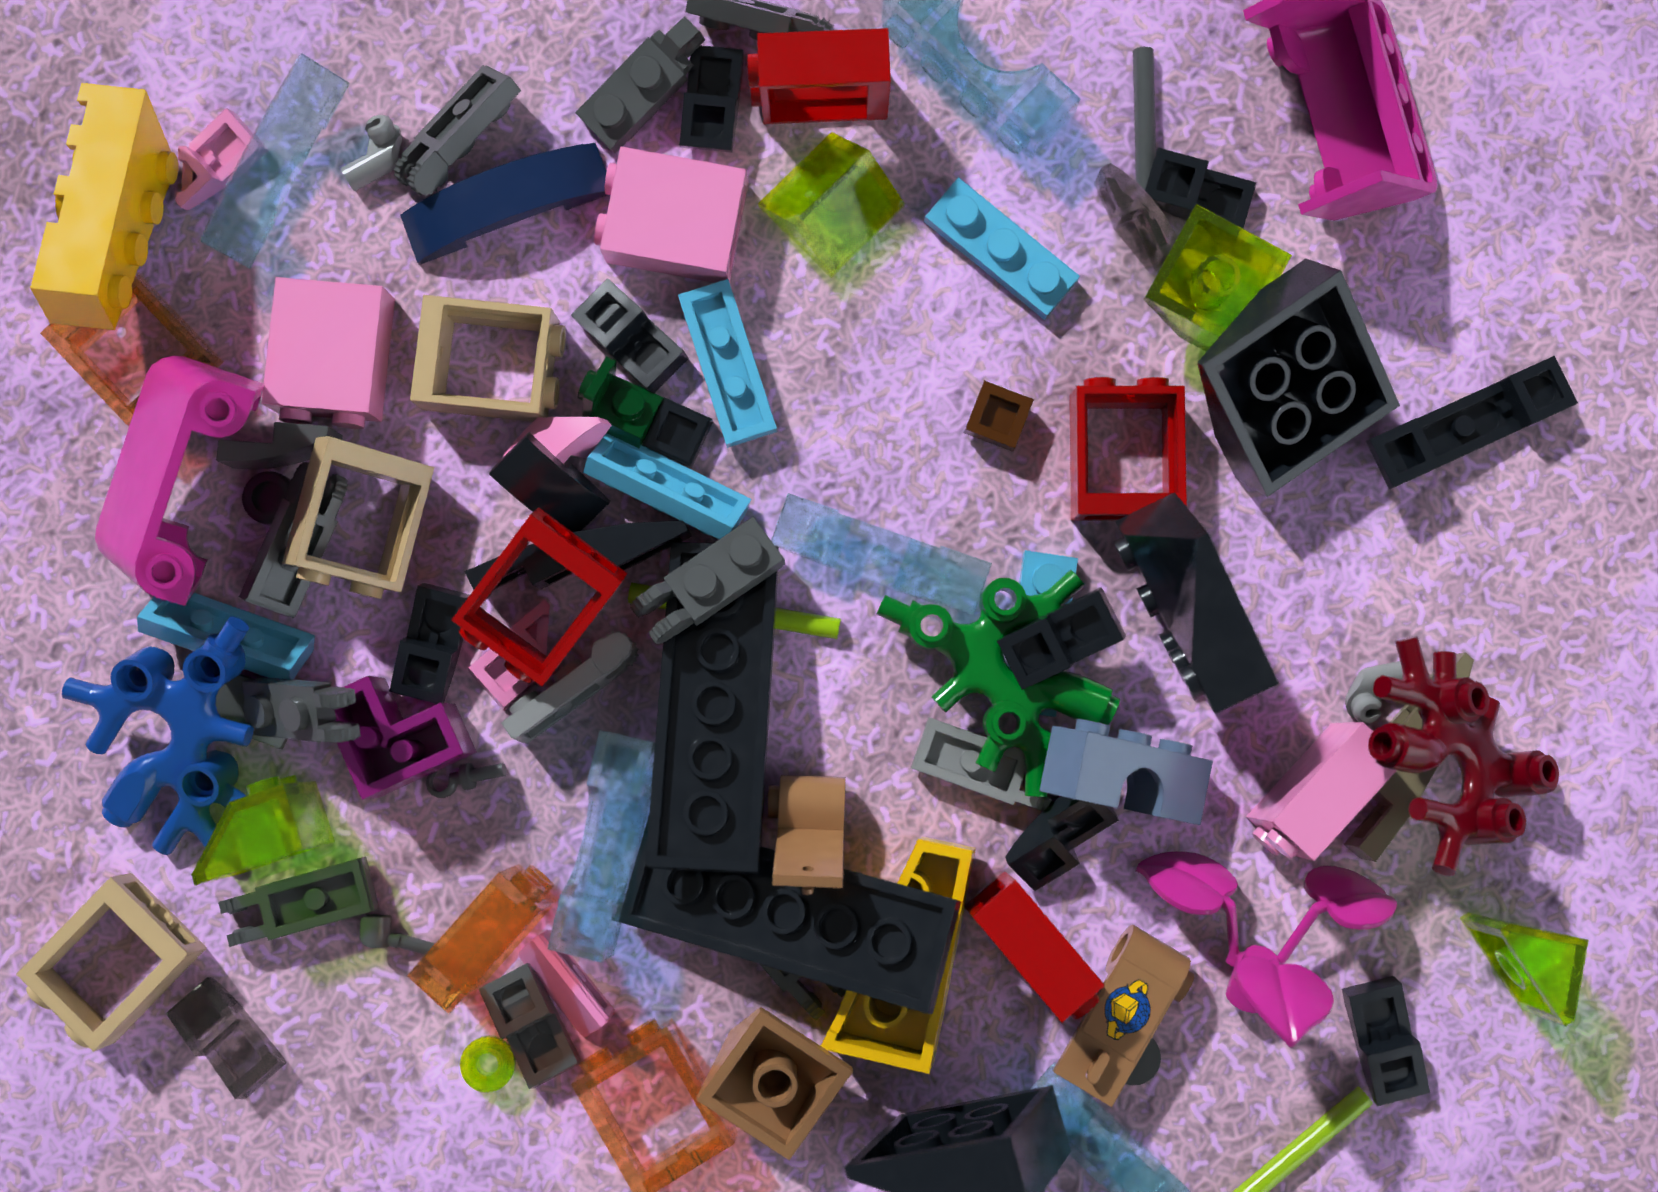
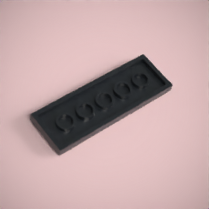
[645,542,779,874]
[618,816,962,1014]

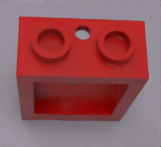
[747,28,891,124]
[1069,377,1187,521]
[452,507,627,687]
[965,871,1105,1023]

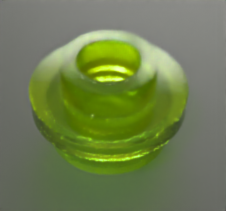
[460,1035,516,1092]

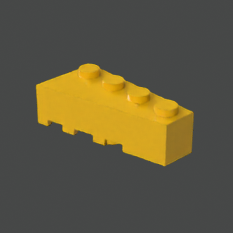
[30,83,179,330]
[821,837,976,1074]

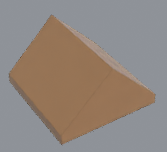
[697,1007,853,1160]

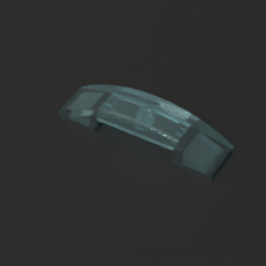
[199,53,350,269]
[771,493,992,615]

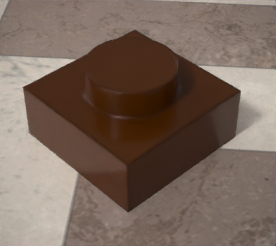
[964,380,1034,452]

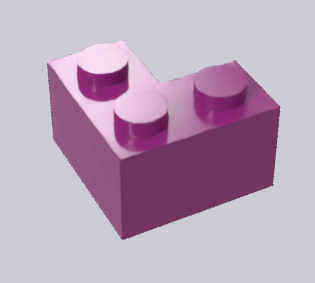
[335,675,477,800]

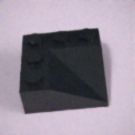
[1197,259,1400,497]
[1114,492,1279,714]
[844,1085,1071,1192]

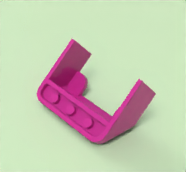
[1243,0,1437,221]

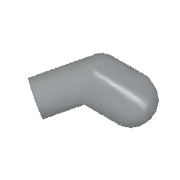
[341,115,402,191]
[1345,661,1403,724]

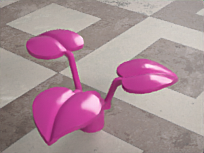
[1135,851,1397,1048]

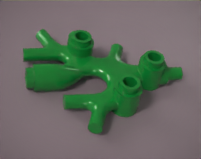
[876,570,1120,797]

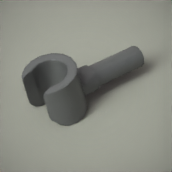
[360,914,436,957]

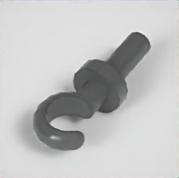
[426,763,507,798]

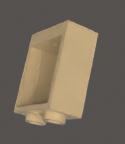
[410,295,566,422]
[282,436,435,599]
[16,873,207,1052]

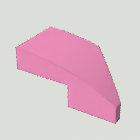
[176,108,268,211]
[503,417,612,464]
[468,599,550,711]

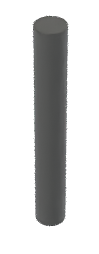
[1133,47,1156,205]

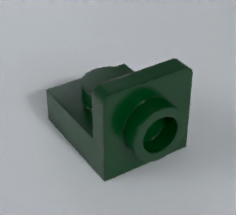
[578,356,664,448]

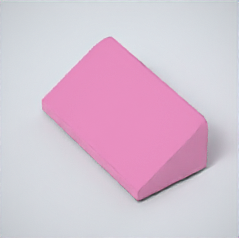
[518,929,615,1037]

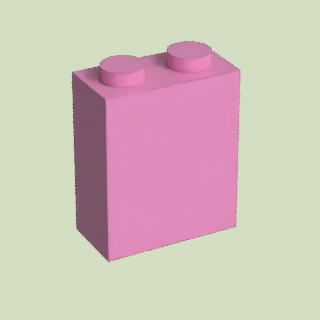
[594,146,749,283]
[261,277,395,429]
[1246,722,1397,861]

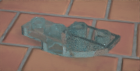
[1029,1062,1192,1192]

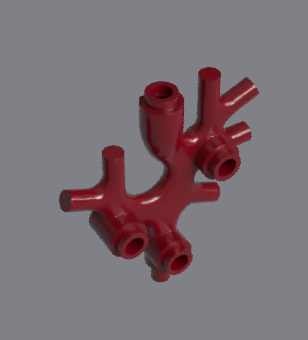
[1368,636,1559,876]

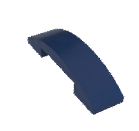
[400,143,607,265]

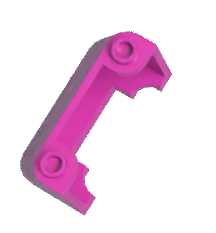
[95,355,264,606]

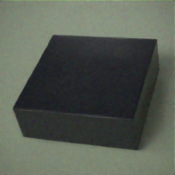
[642,397,713,469]

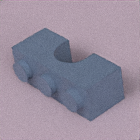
[1039,719,1213,826]

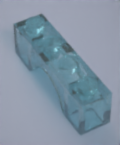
[881,0,1081,160]
[548,730,655,962]

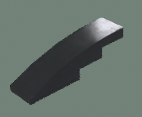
[464,521,692,590]

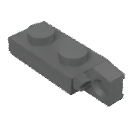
[575,16,705,153]

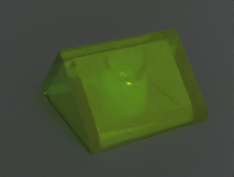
[758,132,905,278]
[1460,912,1589,1027]

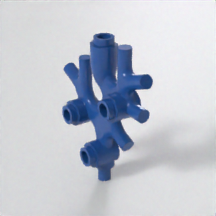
[62,617,254,859]

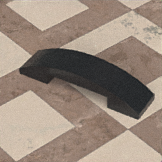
[1366,356,1578,490]

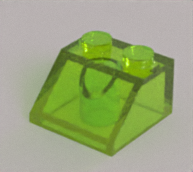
[1143,204,1292,352]
[191,775,335,885]

